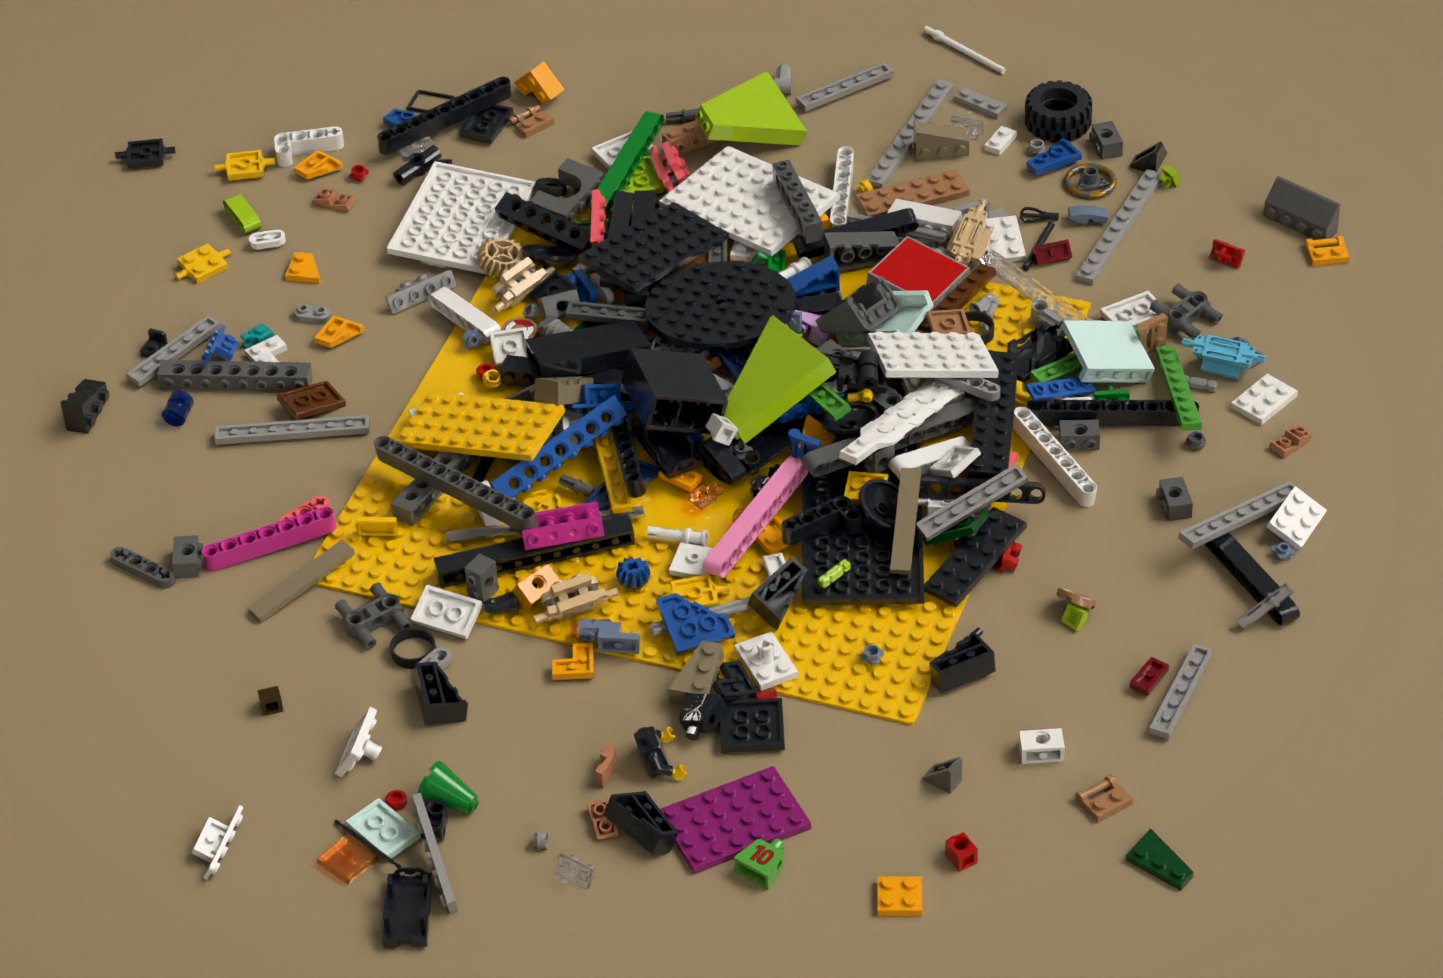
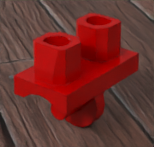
[1209,239,1245,268]
[996,542,1022,573]

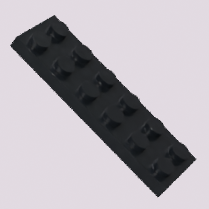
[924,507,1027,607]

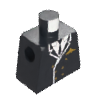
[679,694,727,741]

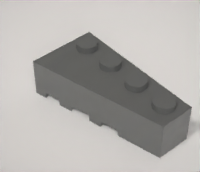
[823,231,899,272]

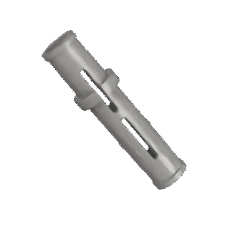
[1236,582,1294,630]

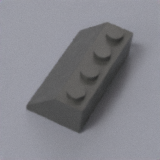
[1264,176,1340,240]

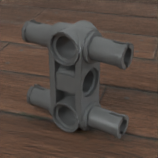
[1149,283,1223,340]
[335,582,412,649]

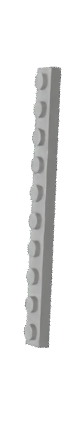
[867,80,954,189]
[1076,169,1162,285]

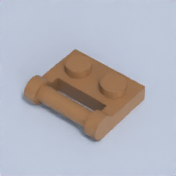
[1138,313,1168,355]
[1075,774,1133,823]

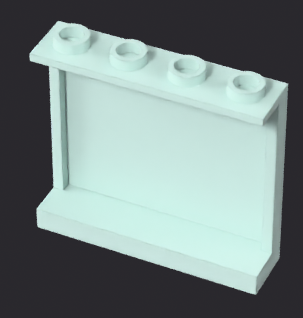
[835,290,934,346]
[1057,320,1155,383]

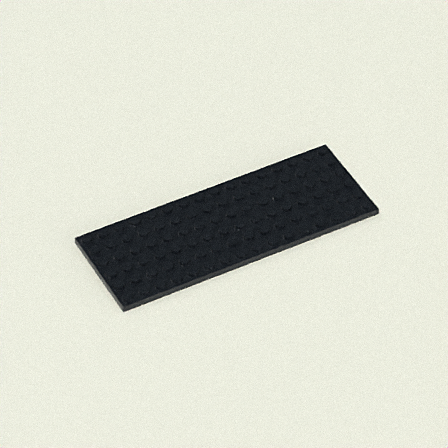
[802,379,924,605]

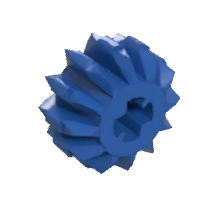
[616,556,650,590]

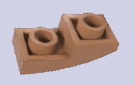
[313,189,356,211]
[1269,425,1312,458]
[594,741,617,788]
[587,799,619,841]

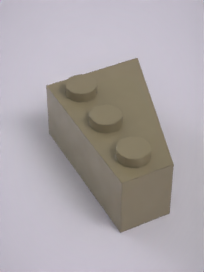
[913,119,969,160]
[535,376,593,406]
[668,641,724,705]

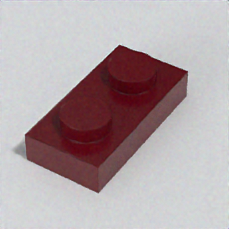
[1032,239,1073,265]
[1130,657,1169,696]

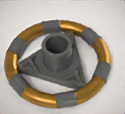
[1064,163,1117,199]

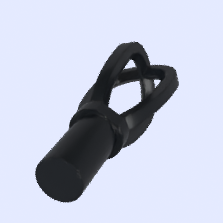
[1020,207,1059,223]

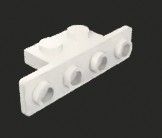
[191,805,243,880]

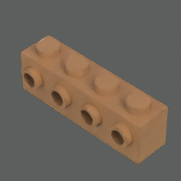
[662,120,719,156]

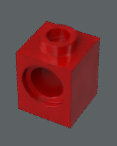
[945,832,978,872]

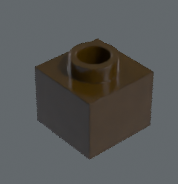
[257,686,283,716]

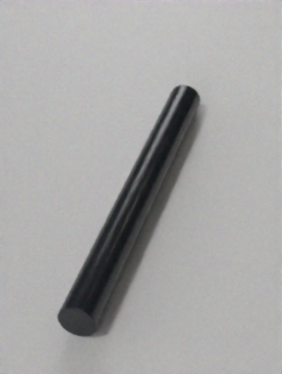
[1022,222,1055,271]

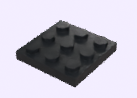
[720,698,785,753]

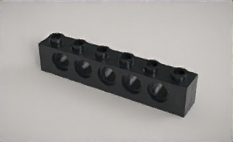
[494,192,592,255]

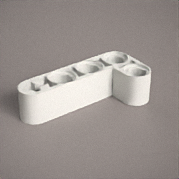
[274,127,344,167]

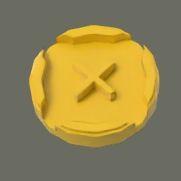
[522,490,562,512]

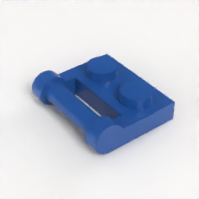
[788,429,821,459]

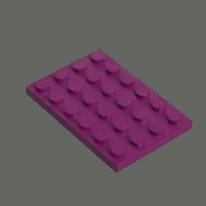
[660,766,812,874]

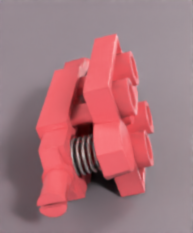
[650,141,690,193]

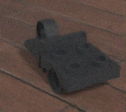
[821,350,887,394]

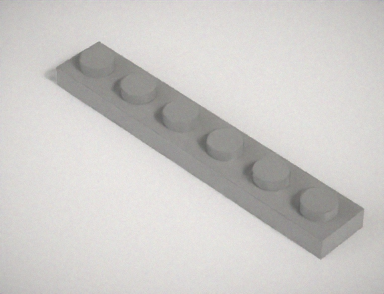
[796,62,894,112]
[126,315,221,387]
[916,463,1028,541]
[1149,644,1213,740]
[411,793,458,914]

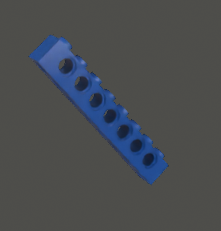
[489,395,627,499]

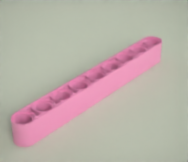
[703,456,809,578]

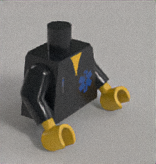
[634,726,688,781]

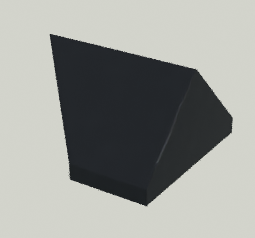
[1129,141,1167,172]

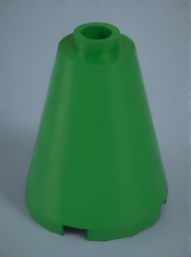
[417,761,479,814]

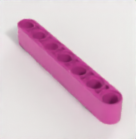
[202,507,337,571]

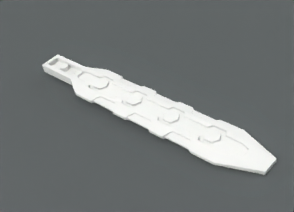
[839,378,964,465]

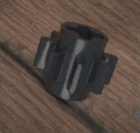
[749,475,770,497]

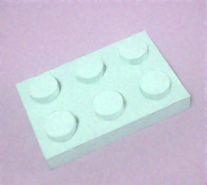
[346,798,421,858]

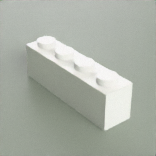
[887,198,963,238]

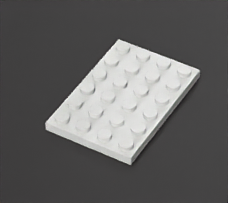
[867,331,999,378]

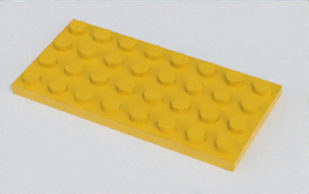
[396,391,565,461]

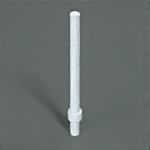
[923,26,1006,74]

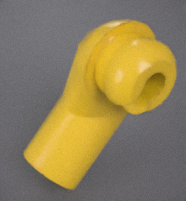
[1015,380,1031,403]
[848,389,873,403]

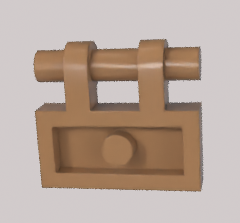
[508,105,554,138]

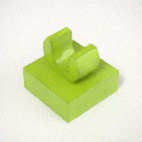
[1159,163,1182,188]
[1061,603,1089,631]

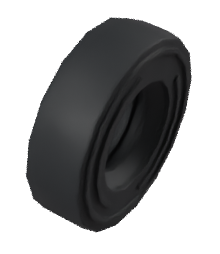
[535,177,567,197]

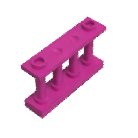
[521,501,604,550]

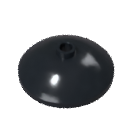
[522,244,577,270]
[820,403,879,437]
[859,479,899,531]

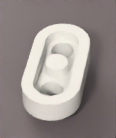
[249,230,286,250]

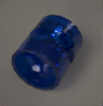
[162,390,194,426]

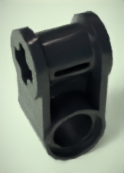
[421,799,448,841]

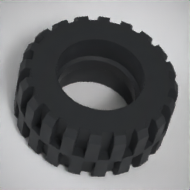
[1025,80,1092,142]

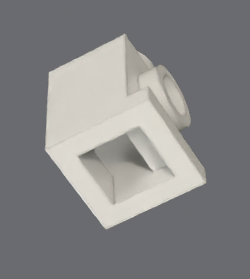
[705,413,738,446]

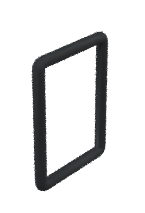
[407,90,455,112]

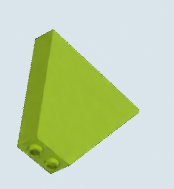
[695,72,807,146]
[724,315,836,444]

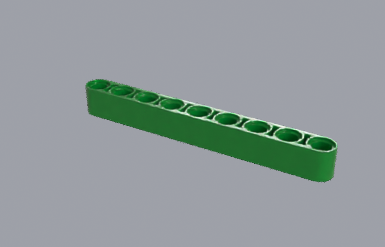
[589,111,664,215]

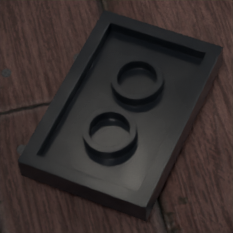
[459,104,513,144]

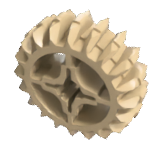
[477,236,526,278]

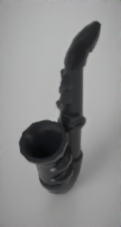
[482,583,538,614]

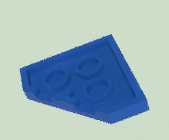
[656,593,735,655]

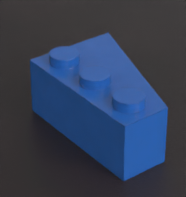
[787,255,840,299]

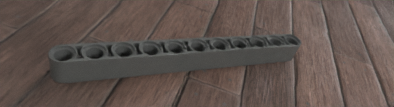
[801,397,976,477]
[373,436,539,532]

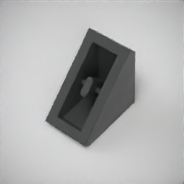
[923,757,962,794]

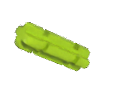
[817,559,851,588]

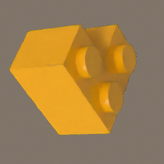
[514,61,564,105]

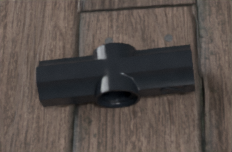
[393,145,442,185]

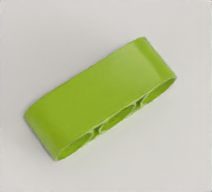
[223,194,261,234]

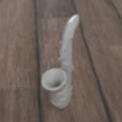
[969,293,999,340]

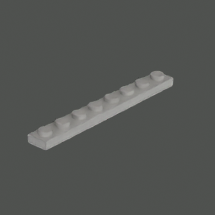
[215,415,370,445]
[1178,481,1304,549]

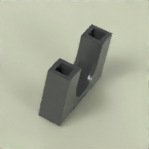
[529,158,604,222]

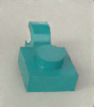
[240,323,274,348]

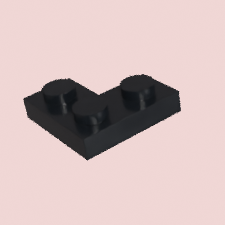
[712,661,758,701]

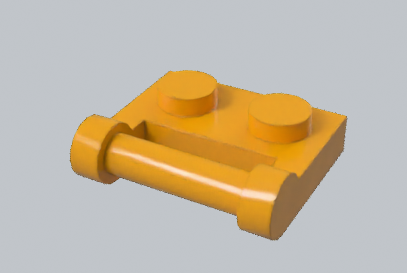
[1305,235,1349,266]
[755,513,790,555]

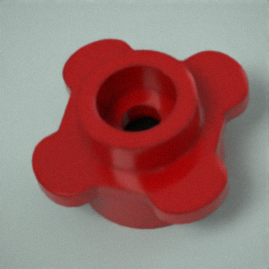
[349,165,369,181]

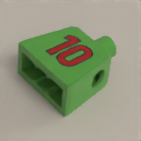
[734,839,785,890]

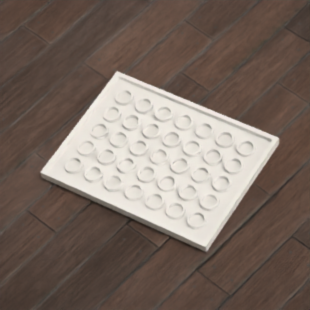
[659,146,840,256]
[387,161,535,275]

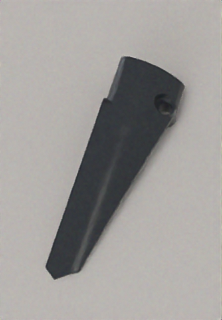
[699,390,849,485]

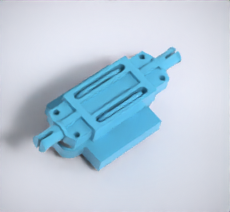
[1181,335,1266,380]

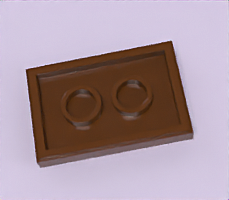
[277,381,346,420]

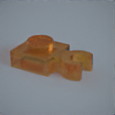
[688,480,724,509]

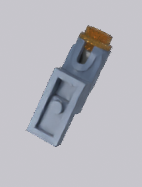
[571,619,640,654]

